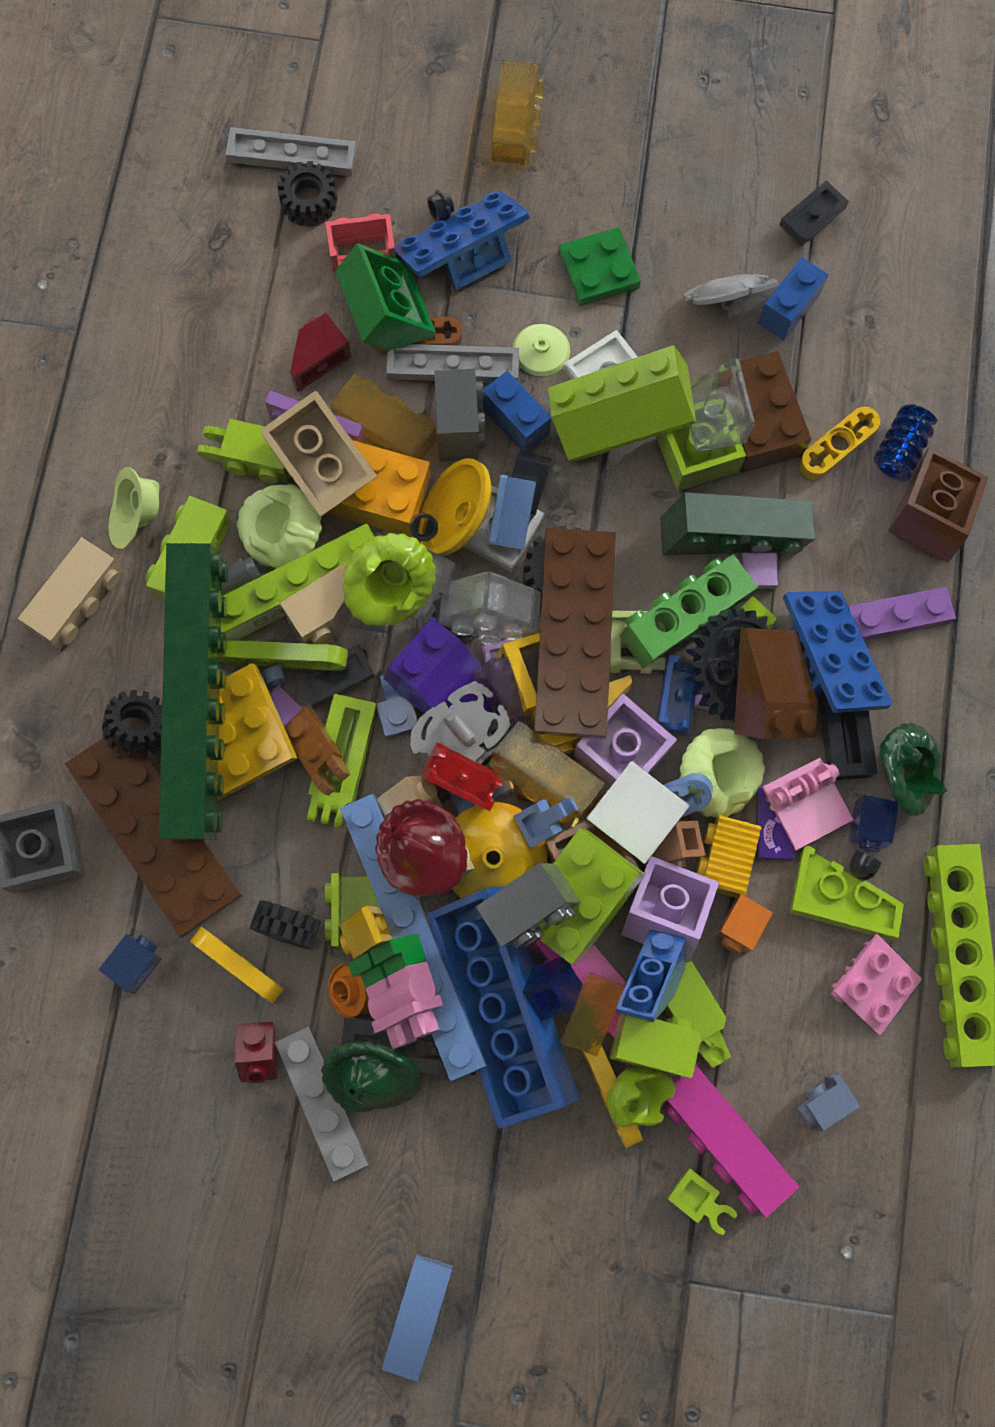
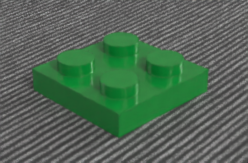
[558,227,641,306]

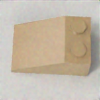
[260,390,377,517]
[280,562,353,645]

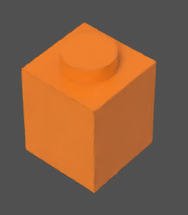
[715,894,773,955]

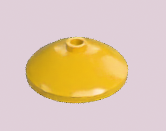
[419,458,492,556]
[451,802,547,898]

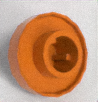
[328,963,369,1018]

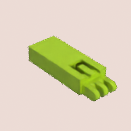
[307,694,378,828]

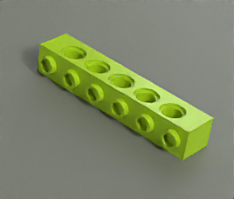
[923,844,995,1067]

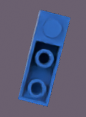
[616,930,686,1022]

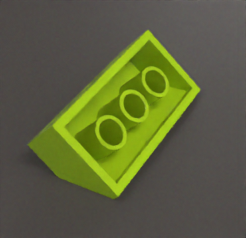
[548,345,696,463]

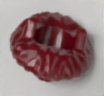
[375,799,468,896]

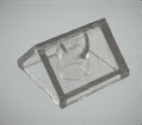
[690,358,755,451]

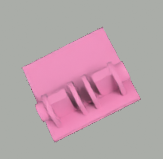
[762,757,853,851]
[830,934,922,1036]

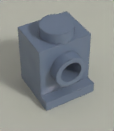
[796,1074,861,1131]

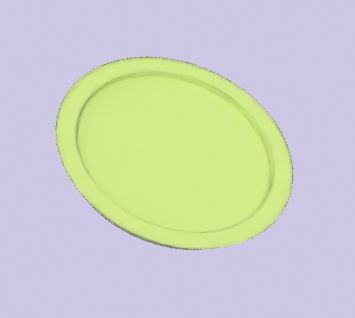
[512,324,570,377]

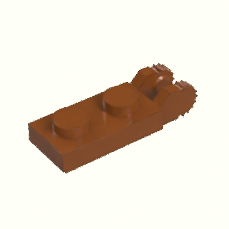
[284,706,350,796]

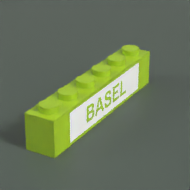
[221,523,374,641]

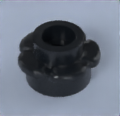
[427,190,454,222]

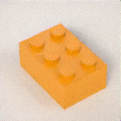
[327,440,431,537]

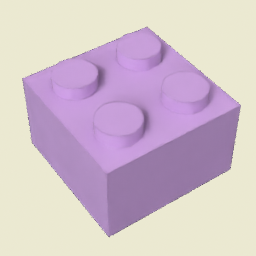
[574,694,677,786]
[621,856,719,962]

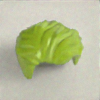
[607,1067,675,1127]

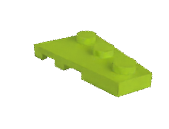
[789,845,904,941]

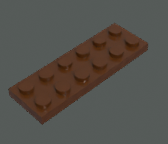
[534,528,616,739]
[65,724,242,938]

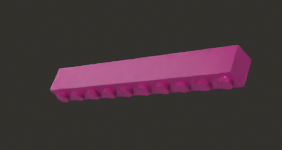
[529,940,800,1218]

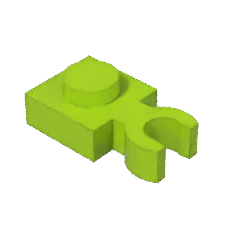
[666,1168,738,1235]

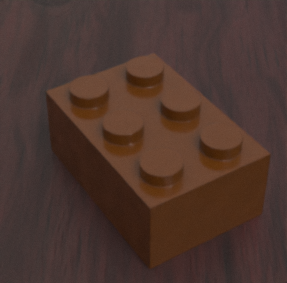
[710,351,812,473]

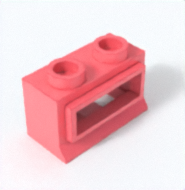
[326,214,396,274]

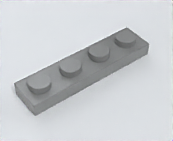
[225,127,357,176]
[386,344,519,383]
[275,1027,369,1182]

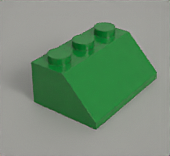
[335,243,436,351]

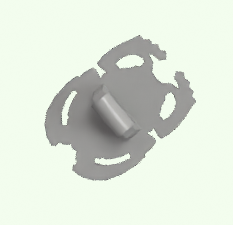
[684,274,779,314]
[410,681,511,761]

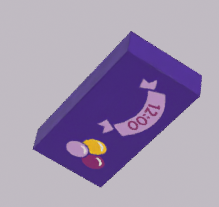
[756,787,794,861]

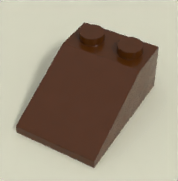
[888,447,988,563]
[734,628,818,739]

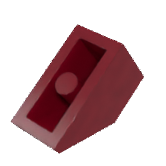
[290,313,351,392]

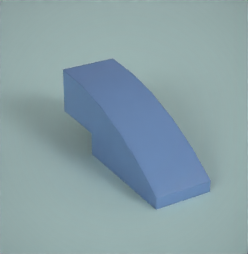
[382,1254,453,1382]

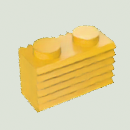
[696,815,761,898]

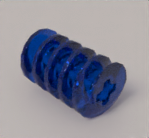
[873,404,938,482]

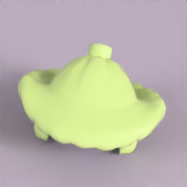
[236,484,322,568]
[680,728,765,818]

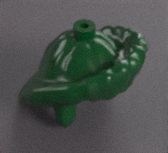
[880,723,947,816]
[321,1040,421,1112]

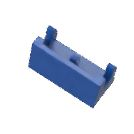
[656,655,697,736]

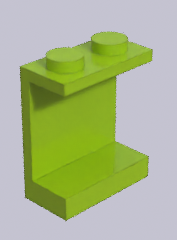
[325,873,420,950]

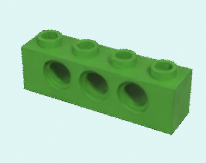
[619,554,758,669]

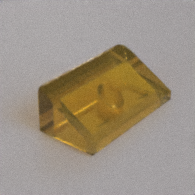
[561,971,625,1056]

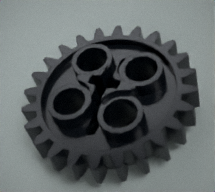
[685,608,777,722]

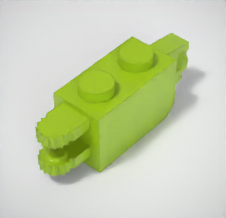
[196,419,292,483]
[662,960,731,1068]

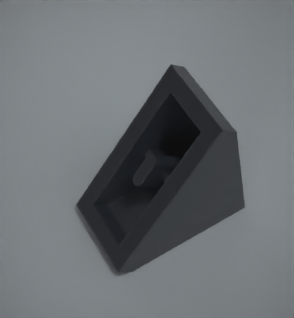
[511,450,552,515]

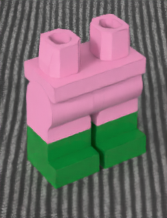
[348,933,443,1049]

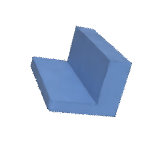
[489,475,536,550]

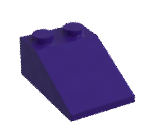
[383,617,507,720]

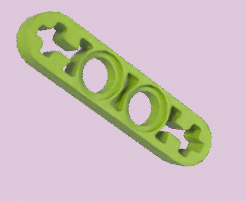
[220,640,348,671]

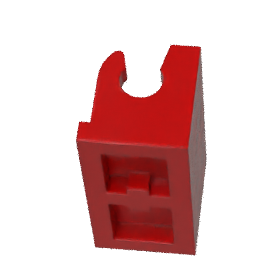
[420,742,503,811]

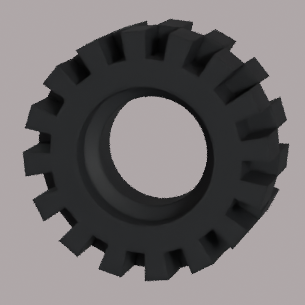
[277,161,337,226]
[102,690,162,758]
[249,900,321,950]

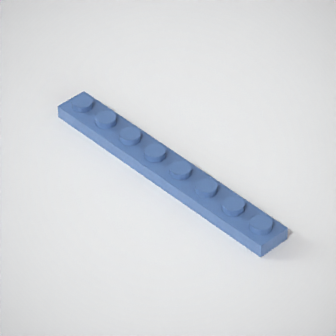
[340,794,487,1081]

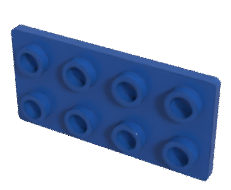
[395,191,530,290]
[783,591,893,713]

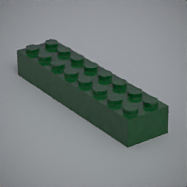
[159,543,228,840]

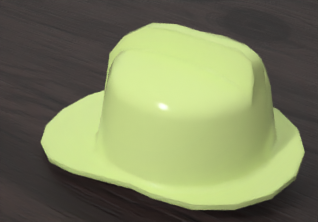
[108,467,159,549]

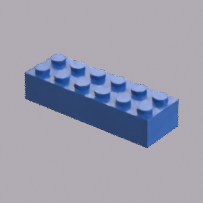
[427,886,581,1129]

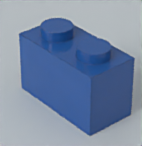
[758,257,829,341]
[483,370,552,452]

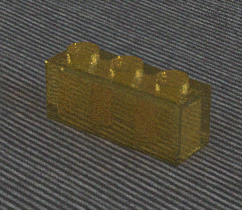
[492,60,545,165]
[330,374,437,460]
[489,721,605,827]

